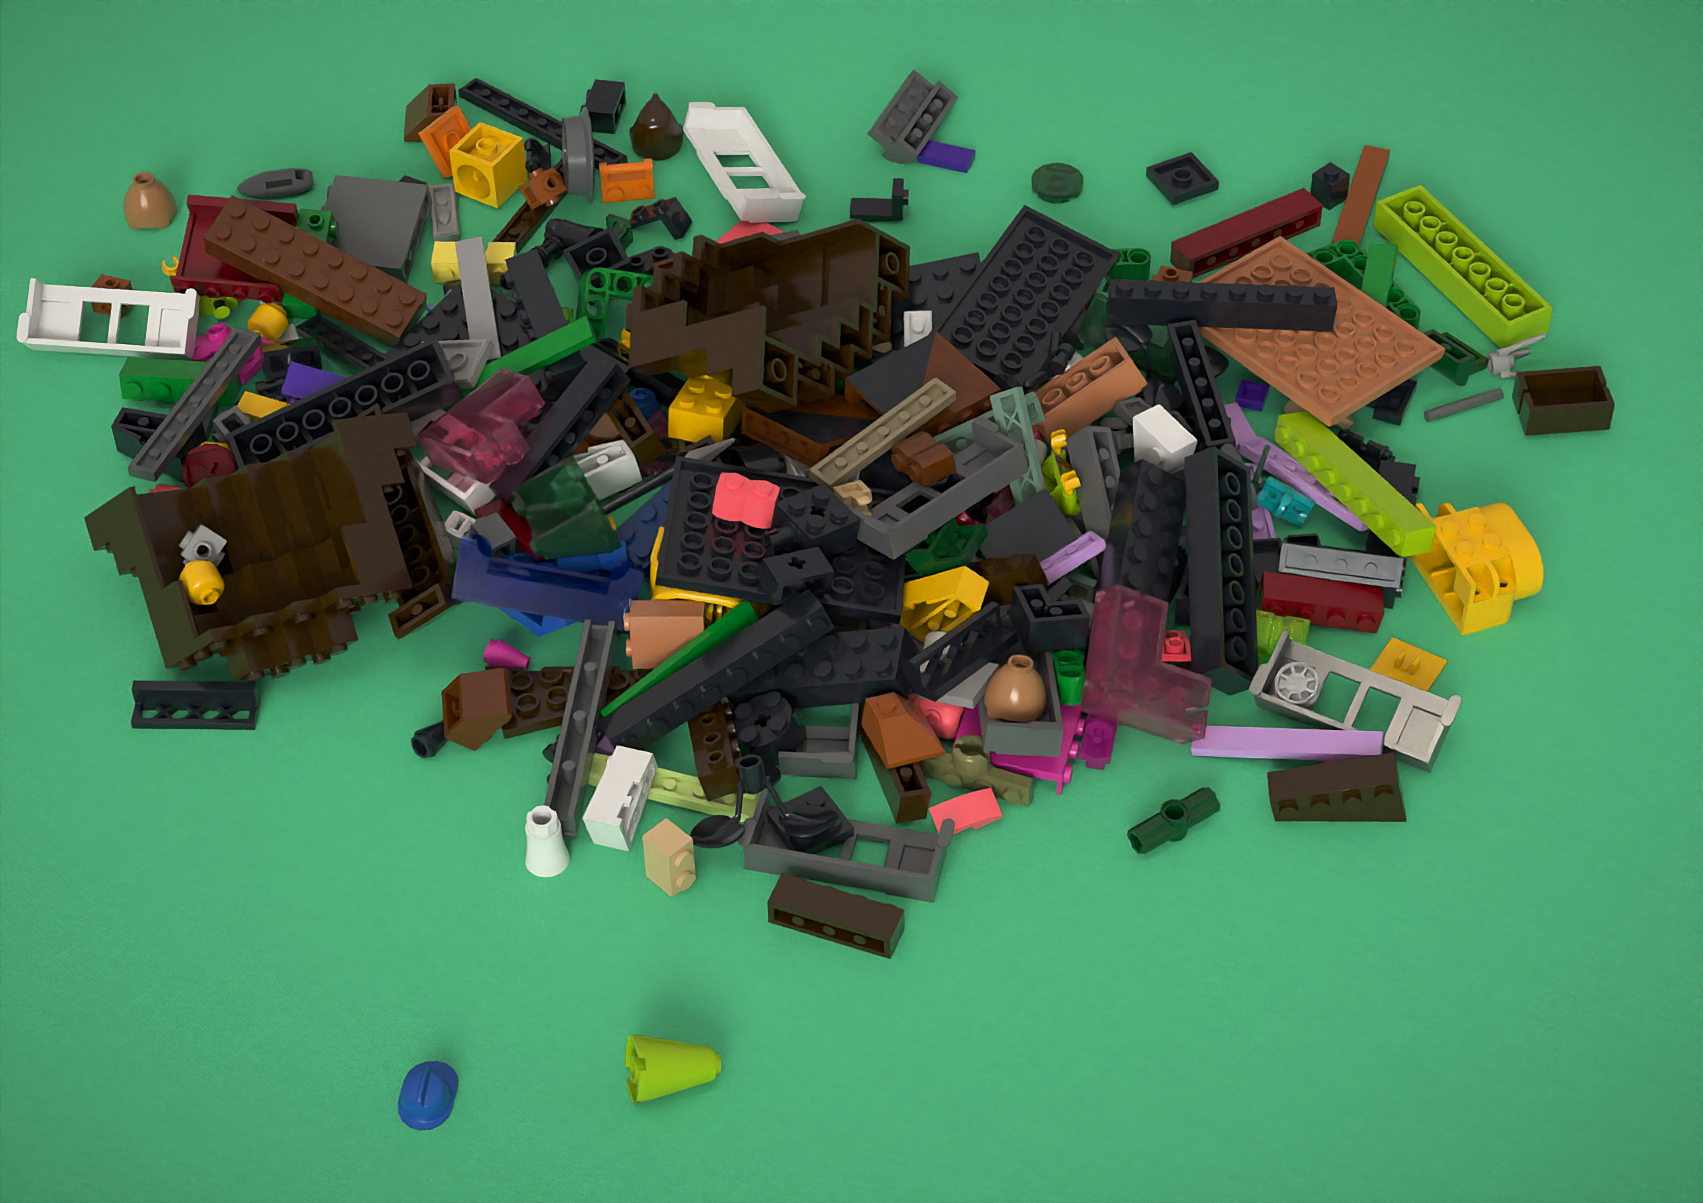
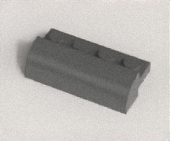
[867,70,958,164]

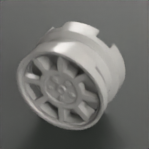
[1275,662,1321,709]

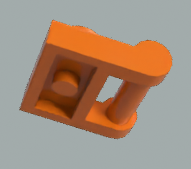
[599,158,655,203]

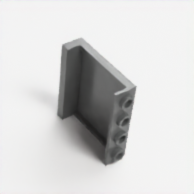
[321,175,432,284]

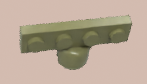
[918,734,1033,807]

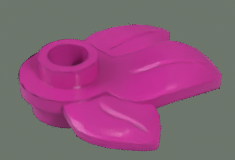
[191,323,233,361]

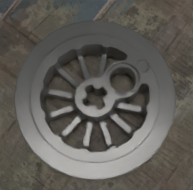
[562,107,595,203]

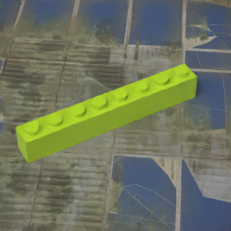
[1274,410,1436,558]

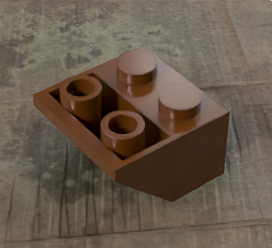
[404,83,458,142]
[441,668,513,751]

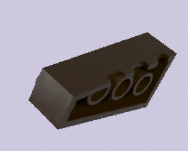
[1267,753,1407,822]

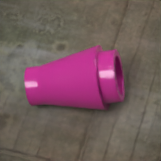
[483,639,531,671]

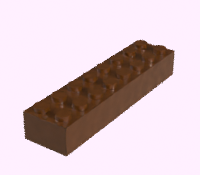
[204,195,427,347]

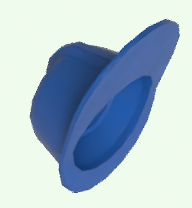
[398,1061,458,1131]

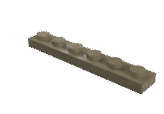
[809,377,956,491]

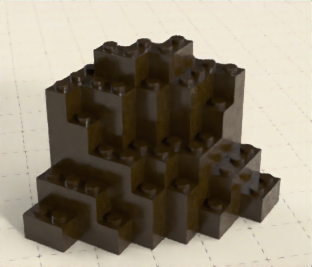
[625,219,910,413]
[84,412,417,682]

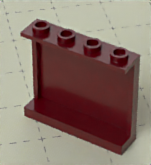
[170,194,299,303]

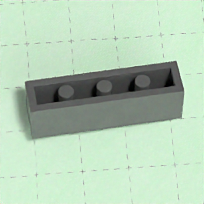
[1066,426,1120,543]

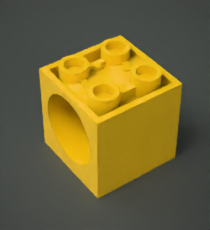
[449,122,528,209]

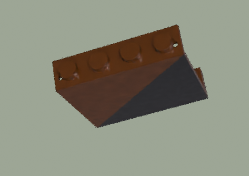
[845,331,1001,439]
[741,392,882,468]

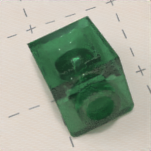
[606,214,633,251]

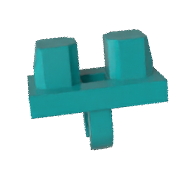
[1257,476,1316,528]

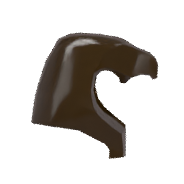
[629,93,684,161]

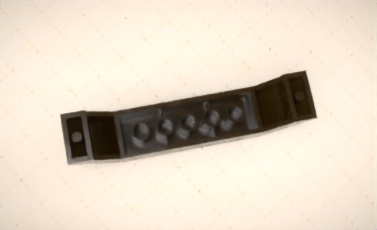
[330,403,470,639]

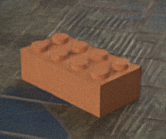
[1034,337,1148,448]

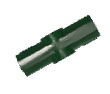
[1127,787,1220,854]

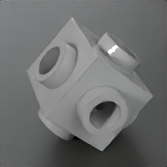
[179,523,227,567]

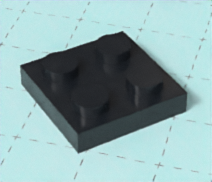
[1146,152,1219,205]
[766,786,854,855]

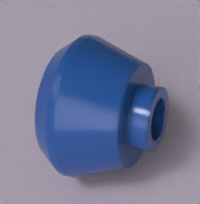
[629,388,661,423]

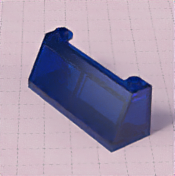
[451,532,644,630]

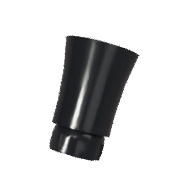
[544,218,604,250]

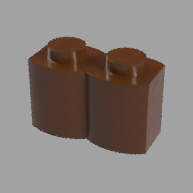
[891,431,956,487]

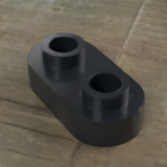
[629,246,674,276]

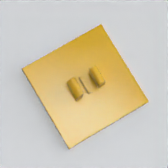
[1369,637,1448,692]

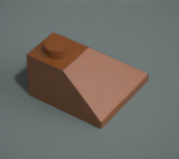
[861,692,945,769]

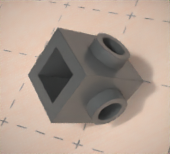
[212,405,253,449]

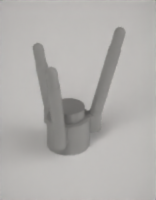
[1487,333,1546,379]

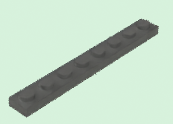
[128,328,262,482]

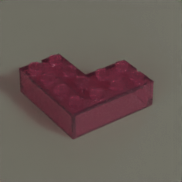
[415,368,545,484]
[1080,584,1212,744]

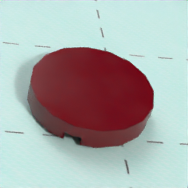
[182,444,239,488]

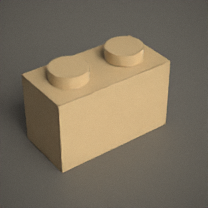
[642,818,696,898]

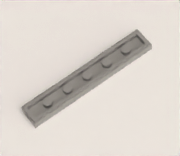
[455,236,502,365]

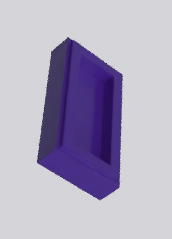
[918,140,976,173]

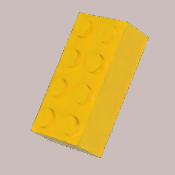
[668,375,746,443]

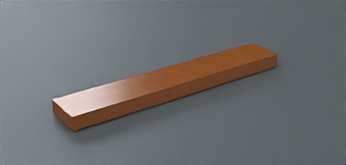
[1331,145,1390,245]

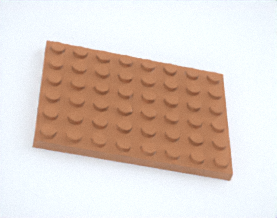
[1198,236,1445,427]

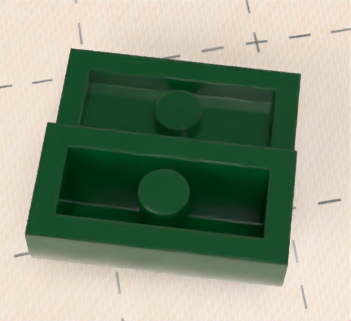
[1423,329,1489,386]
[905,517,989,577]

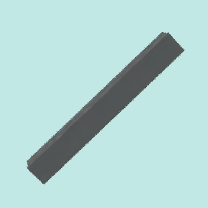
[544,619,618,837]

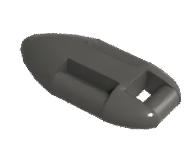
[237,168,314,199]

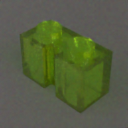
[1256,610,1310,659]

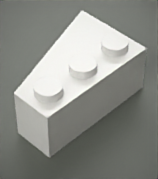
[1133,404,1197,472]
[545,440,642,516]
[583,745,658,851]

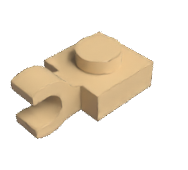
[833,480,872,517]

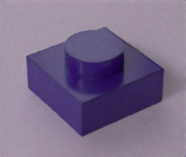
[1235,379,1270,412]

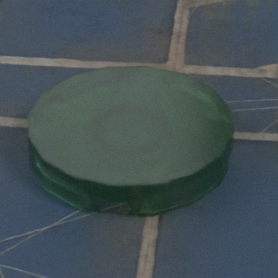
[1031,163,1083,203]

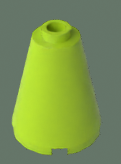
[625,1034,721,1103]

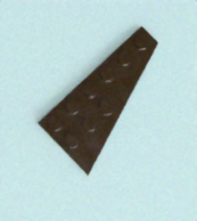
[485,666,654,739]

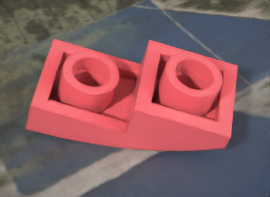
[1158,630,1191,662]
[929,788,1004,835]

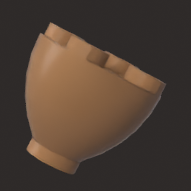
[123,172,177,229]
[984,655,1046,724]

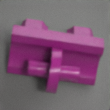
[1079,711,1119,770]

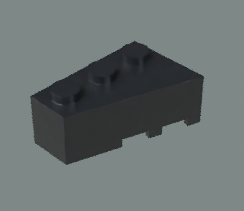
[858,448,953,512]

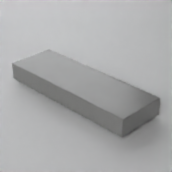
[428,183,460,244]

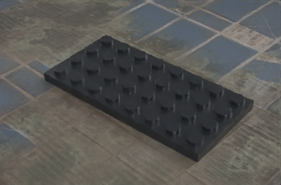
[928,205,1120,391]

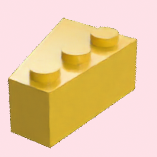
[898,566,989,643]

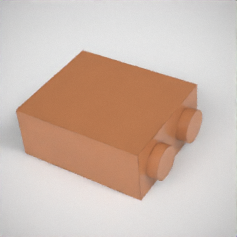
[624,600,707,669]

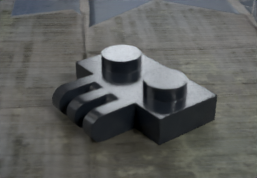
[1365,379,1417,426]

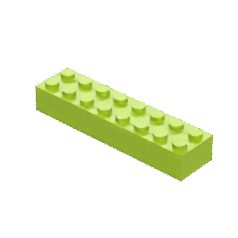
[1373,184,1553,348]

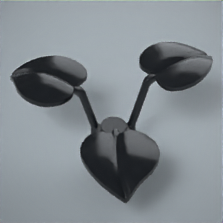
[1102,321,1229,411]
[689,752,840,849]

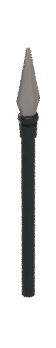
[573,438,735,528]

